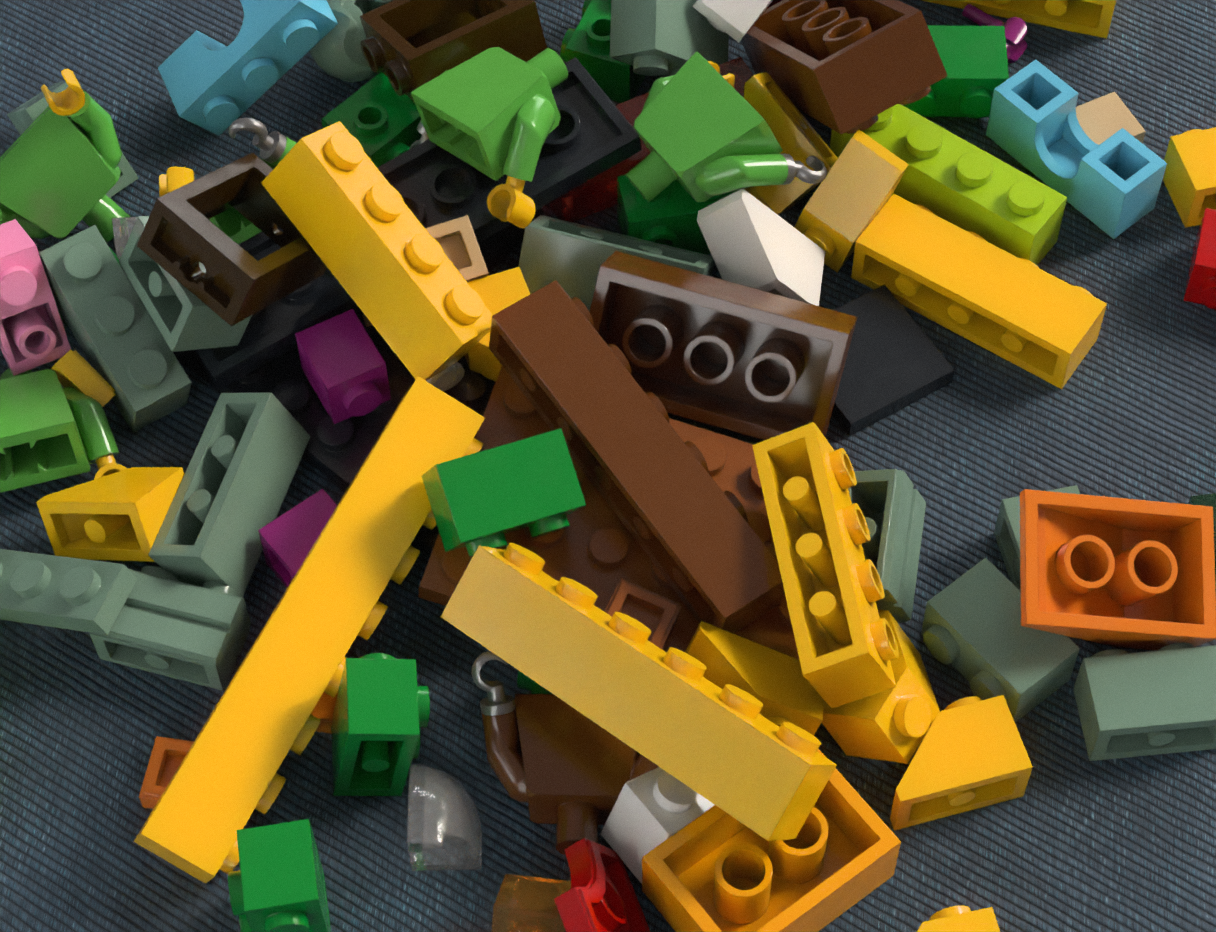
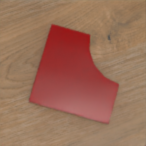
[554,838,650,932]

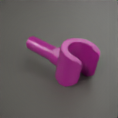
[962,4,1027,63]

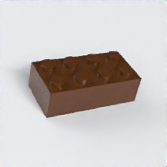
[741,0,948,135]
[590,251,858,440]

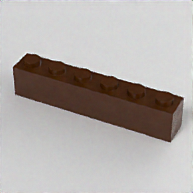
[489,280,784,634]

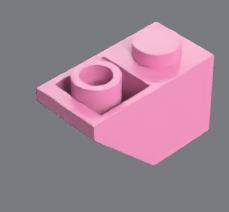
[0,219,71,376]

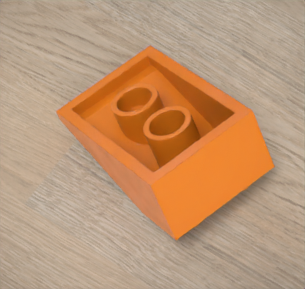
[1020,489,1216,651]

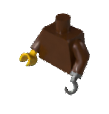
[471,651,659,855]

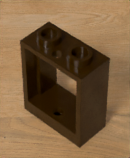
[360,0,547,103]
[137,153,327,326]

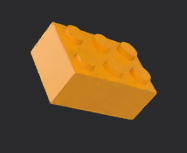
[642,749,901,932]

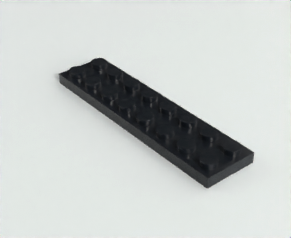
[193,57,642,390]

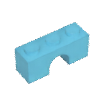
[158,0,338,136]
[986,60,1167,239]

